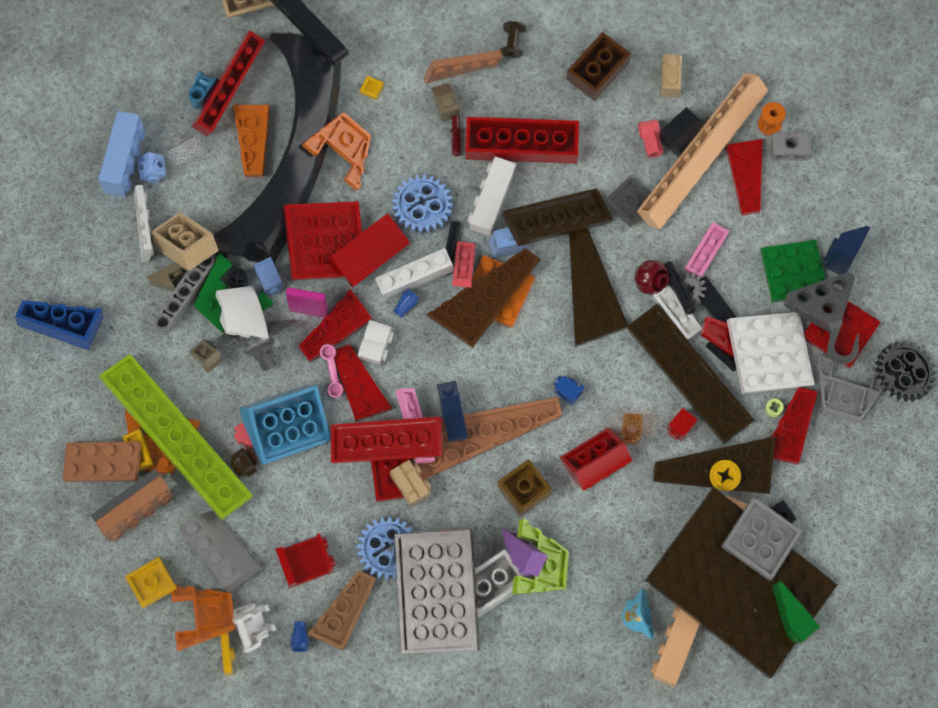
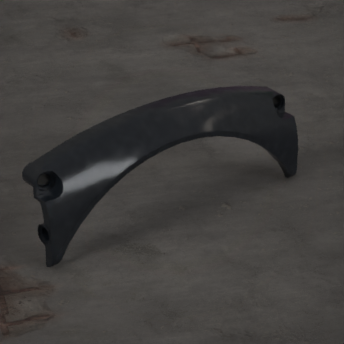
[213,33,341,264]

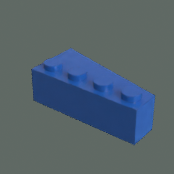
[15,300,103,351]

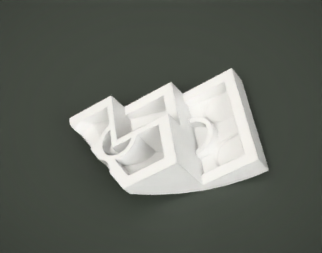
[216,286,269,340]

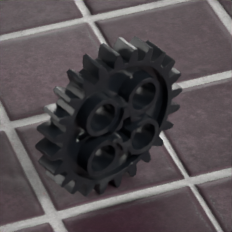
[874,341,936,402]

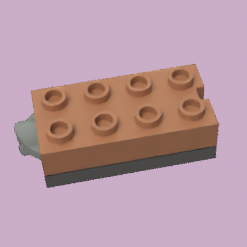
[90,469,178,542]

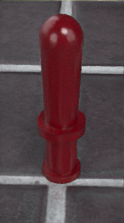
[450,116,461,157]

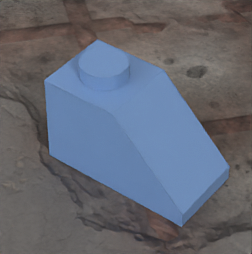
[253,257,283,296]

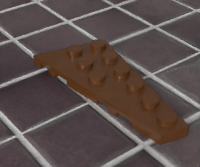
[426,248,541,349]

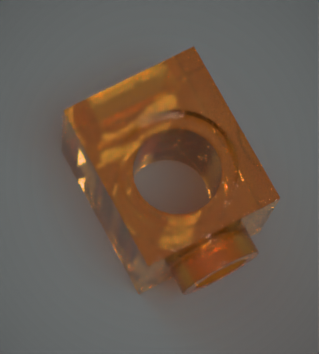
[621,413,643,444]

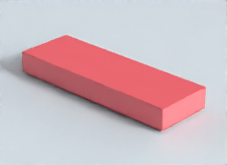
[452,241,476,288]

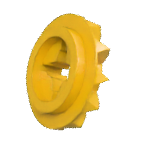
[709,460,741,491]

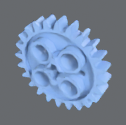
[392,174,453,234]
[356,516,412,581]

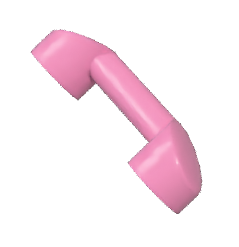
[320,344,344,398]

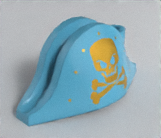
[622,588,654,640]

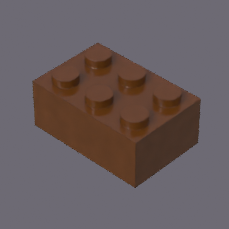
[566,32,631,101]

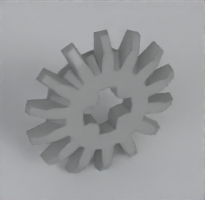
[681,273,706,305]

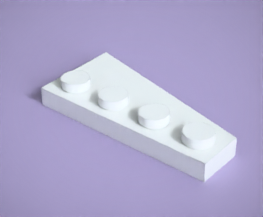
[134,185,153,263]

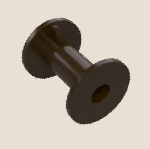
[500,21,527,58]

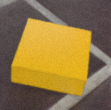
[359,75,384,100]

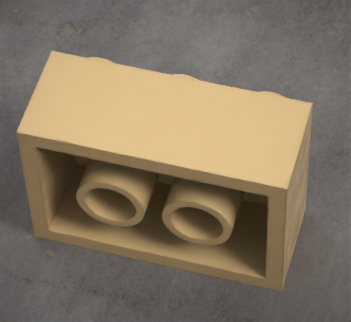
[150,212,219,271]

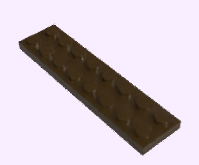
[627,304,754,445]

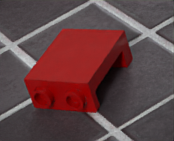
[275,533,336,589]

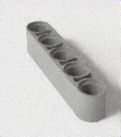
[154,255,215,335]

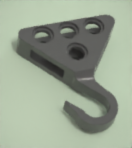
[784,273,859,364]

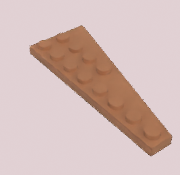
[413,397,562,480]

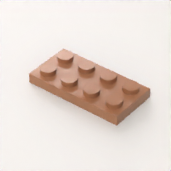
[62,442,141,482]

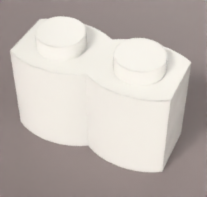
[358,320,394,365]

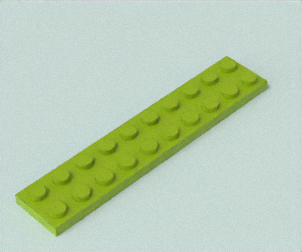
[99,354,253,520]

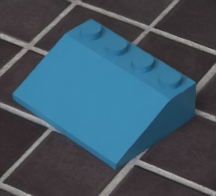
[239,385,331,465]

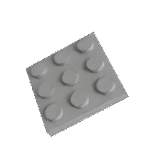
[721,498,802,581]

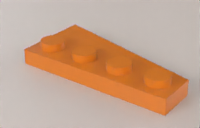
[233,105,270,177]

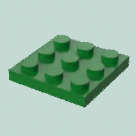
[760,239,825,303]

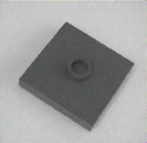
[604,176,650,228]

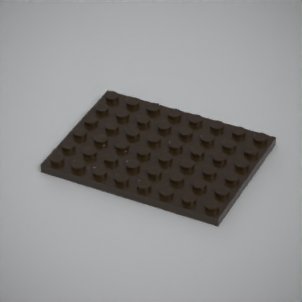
[644,487,838,679]

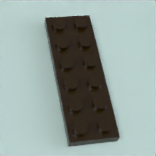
[502,188,613,246]

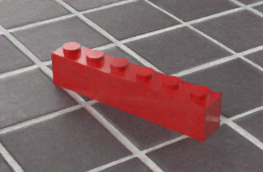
[191,30,266,137]

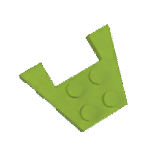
[512,519,569,595]

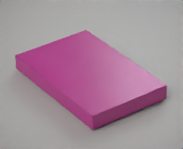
[286,287,328,318]

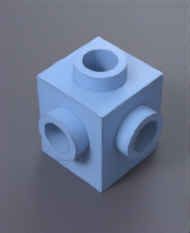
[137,152,166,183]

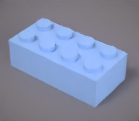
[98,111,146,197]

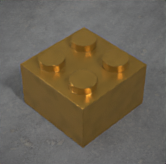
[497,459,552,517]

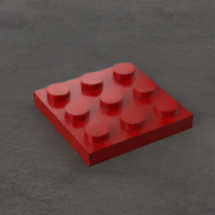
[804,301,881,369]

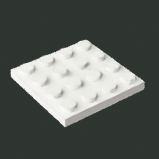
[727,312,815,394]

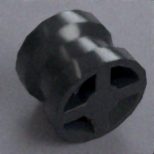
[228,267,248,288]

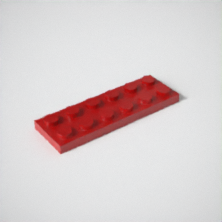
[331,417,442,464]

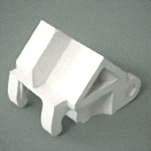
[233,603,276,653]

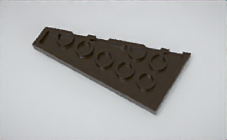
[569,229,628,347]
[653,436,775,494]

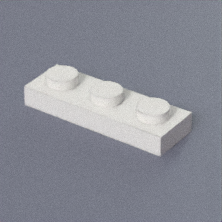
[653,285,702,341]

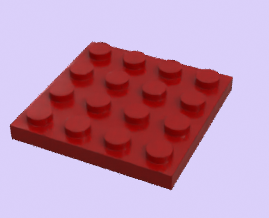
[284,201,362,281]

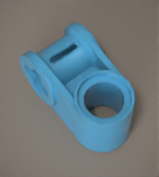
[188,71,218,109]

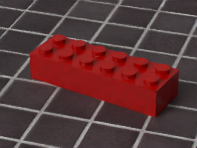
[465,117,579,164]

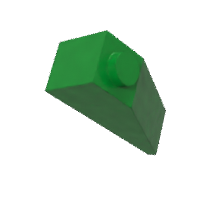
[772,581,820,644]

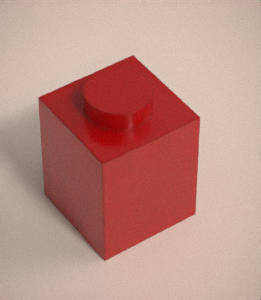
[667,408,698,442]

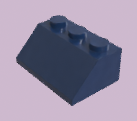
[824,226,871,275]

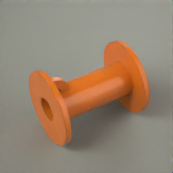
[758,102,786,136]

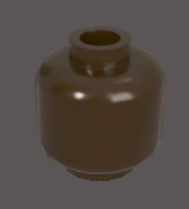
[230,448,259,477]

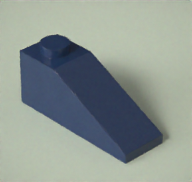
[437,381,468,442]

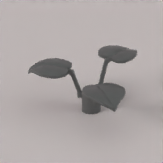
[211,320,297,371]

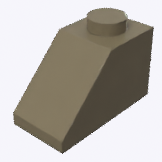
[431,83,459,122]

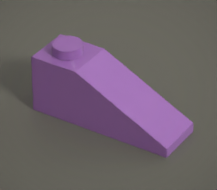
[501,528,548,577]

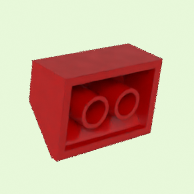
[559,428,632,491]

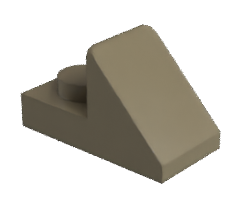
[147,262,187,292]
[189,340,222,373]

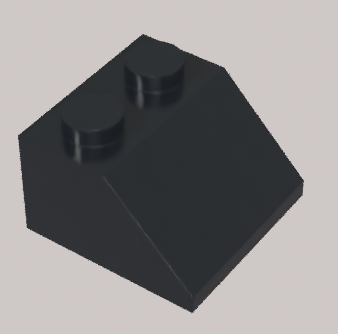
[659,107,704,158]

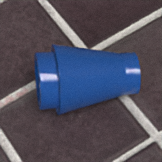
[393,289,420,318]
[290,621,310,652]

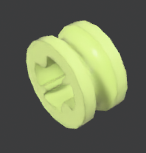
[765,399,784,417]

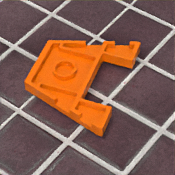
[302,112,371,191]
[125,410,201,476]
[171,583,235,651]

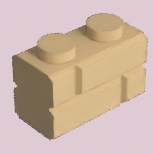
[660,54,682,98]
[390,460,432,508]

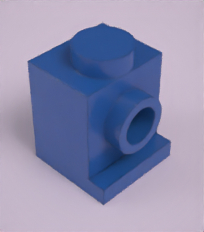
[553,375,585,406]

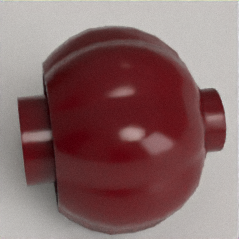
[634,260,669,295]

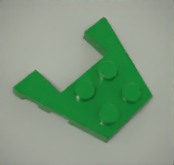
[194,253,274,333]

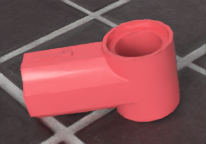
[638,119,663,158]

